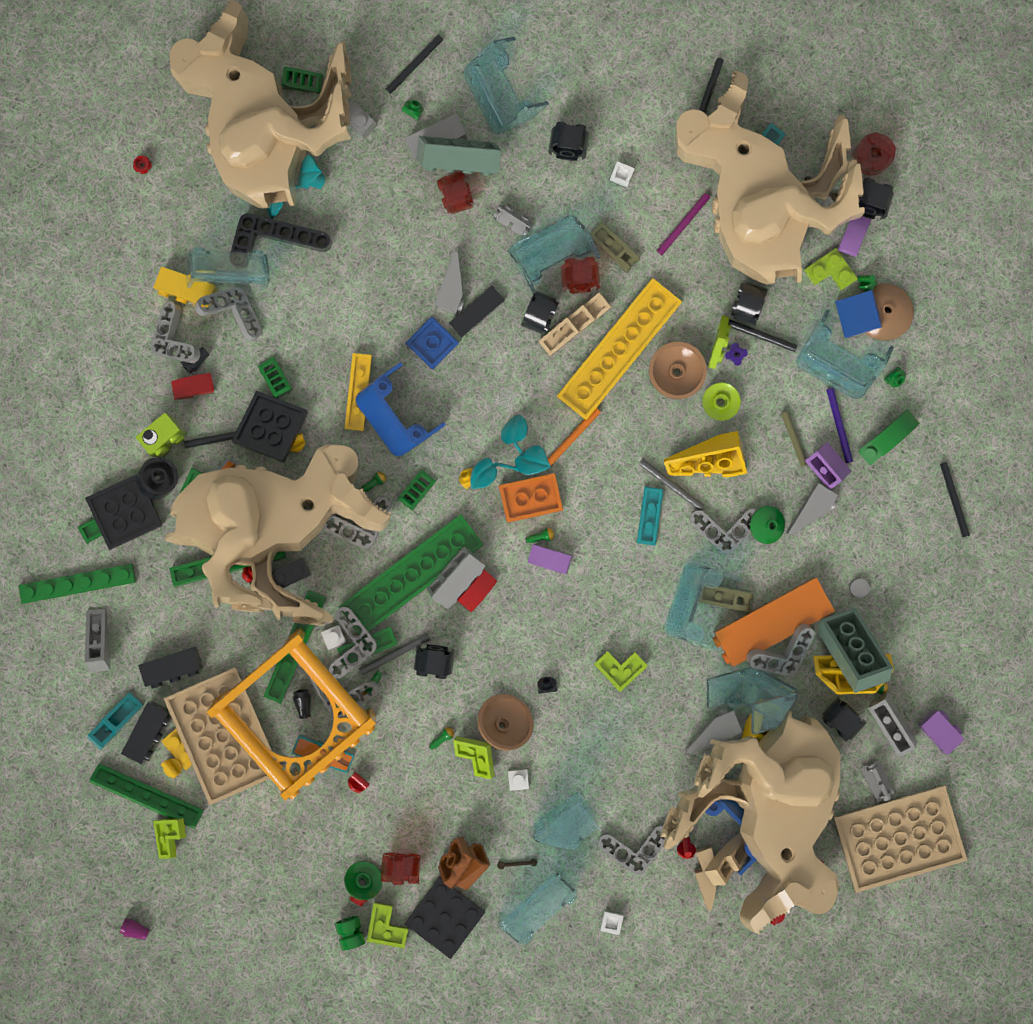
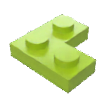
[804,248,857,291]
[708,315,731,369]
[594,651,648,692]
[453,736,495,779]
[153,818,186,859]
[367,902,408,949]

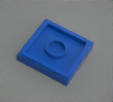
[835,290,883,338]
[405,316,459,370]

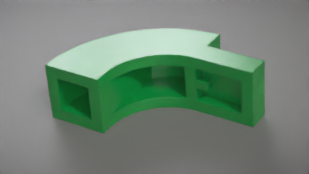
[858,409,920,465]

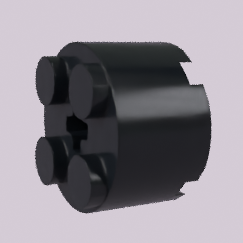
[548,121,589,161]
[859,178,894,219]
[731,282,768,326]
[521,290,559,334]
[136,457,178,500]
[414,644,455,679]
[822,697,867,742]

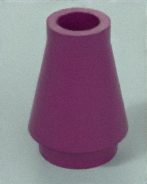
[119,918,150,940]

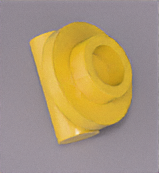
[290,433,306,453]
[459,468,473,489]
[161,758,182,779]

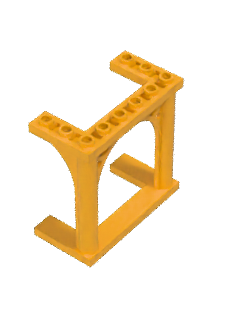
[207,627,376,801]

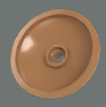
[866,284,914,341]
[649,342,707,399]
[477,694,534,751]

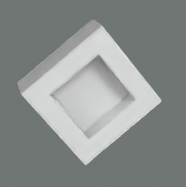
[610,161,635,187]
[321,625,347,650]
[508,769,529,791]
[600,910,623,935]

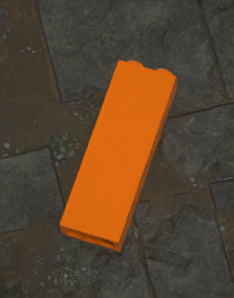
[712,577,835,667]

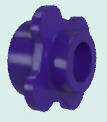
[725,343,748,366]

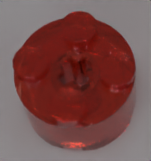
[853,132,896,176]
[437,171,474,214]
[560,257,601,294]
[381,852,421,885]

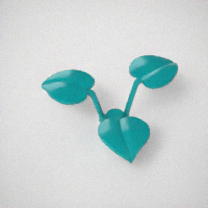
[266,155,325,219]
[470,414,551,490]

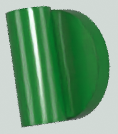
[401,100,423,121]
[857,275,878,292]
[884,367,906,388]

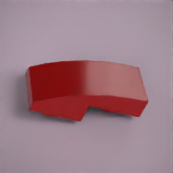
[171,373,214,400]
[457,570,497,612]

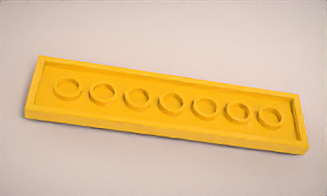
[556,278,682,420]

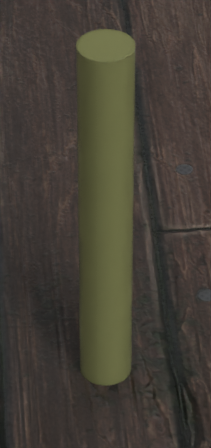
[781,411,808,467]

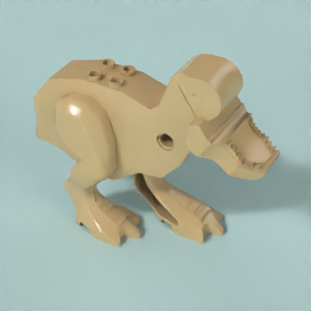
[169,0,352,209]
[675,71,865,284]
[165,445,391,626]
[661,705,841,934]

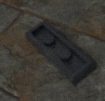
[449,286,505,338]

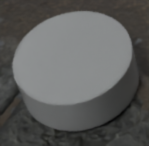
[849,579,870,598]

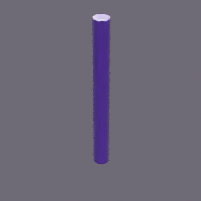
[826,388,853,463]

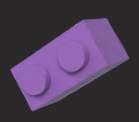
[805,442,852,490]
[918,709,965,755]

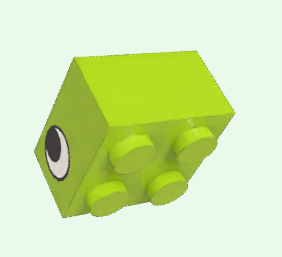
[135,413,187,458]

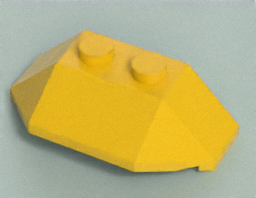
[813,654,894,694]

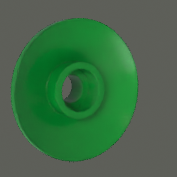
[750,506,785,544]
[344,861,382,900]

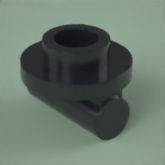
[537,677,557,694]

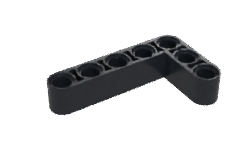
[229,213,332,270]

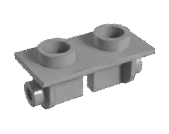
[494,204,534,237]
[861,759,895,802]

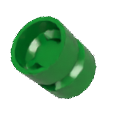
[334,916,366,951]

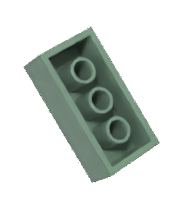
[416,135,501,176]
[818,608,893,693]

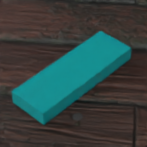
[636,486,663,546]

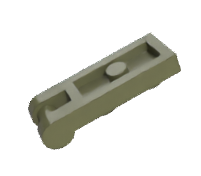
[588,222,640,273]
[697,583,753,612]

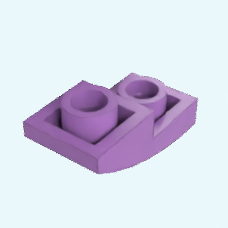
[838,216,871,257]
[528,544,572,574]

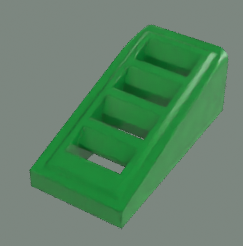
[281,67,323,93]
[258,357,293,399]
[397,469,437,511]

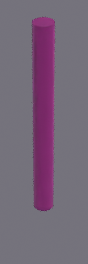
[656,193,710,256]

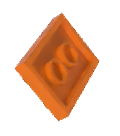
[499,473,563,523]

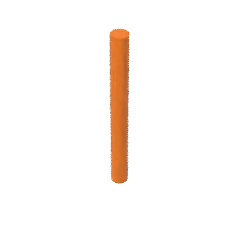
[548,408,601,466]

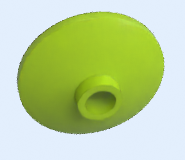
[702,383,741,421]

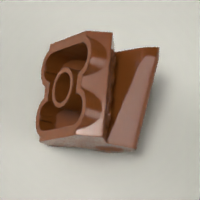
[438,837,490,890]

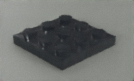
[232,391,309,463]
[85,474,163,550]
[404,877,485,959]

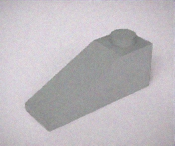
[348,99,376,140]
[434,251,465,315]
[786,483,838,535]
[85,609,111,672]
[685,708,742,754]

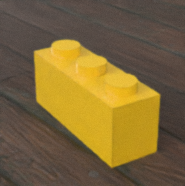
[153,266,218,308]

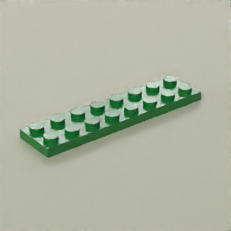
[338,514,484,635]

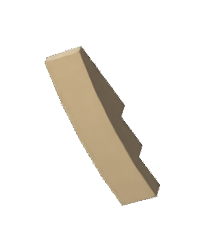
[538,292,612,356]

